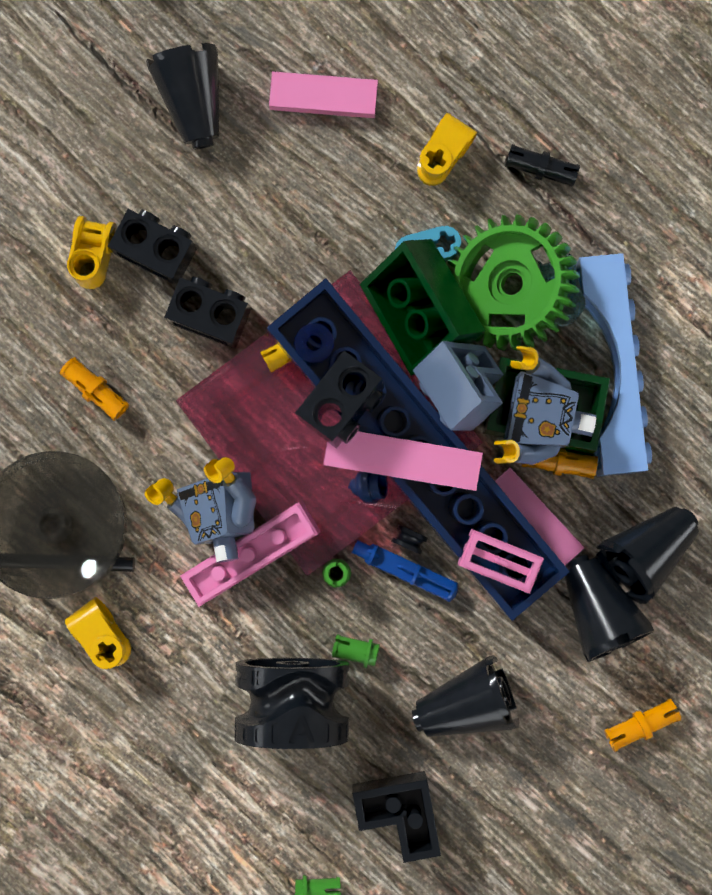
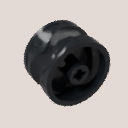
[234,657,349,749]

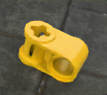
[417,113,477,186]
[67,215,117,289]
[65,597,131,669]

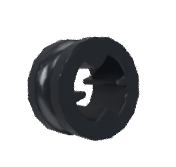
[391,525,428,555]

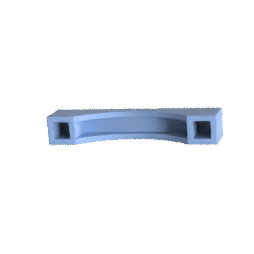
[574,253,652,477]

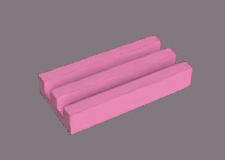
[457,529,544,594]

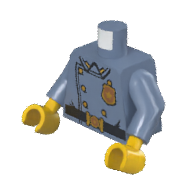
[494,346,596,465]
[145,457,256,563]

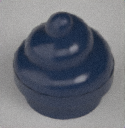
[348,471,388,504]

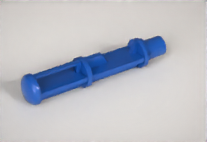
[352,540,459,602]

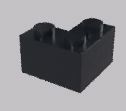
[352,771,441,863]

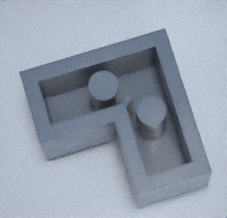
[413,341,504,431]

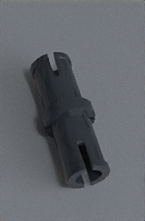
[505,144,580,188]

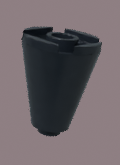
[146,43,219,150]
[596,507,699,604]
[564,555,654,662]
[412,655,520,737]

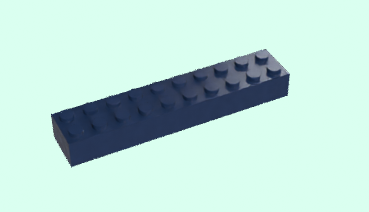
[267,278,570,621]

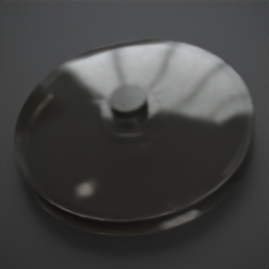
[0,451,127,599]

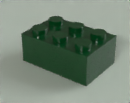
[359,239,486,376]
[482,357,610,454]

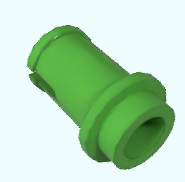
[322,559,351,587]
[332,634,380,668]
[295,875,341,895]

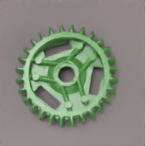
[448,214,580,351]

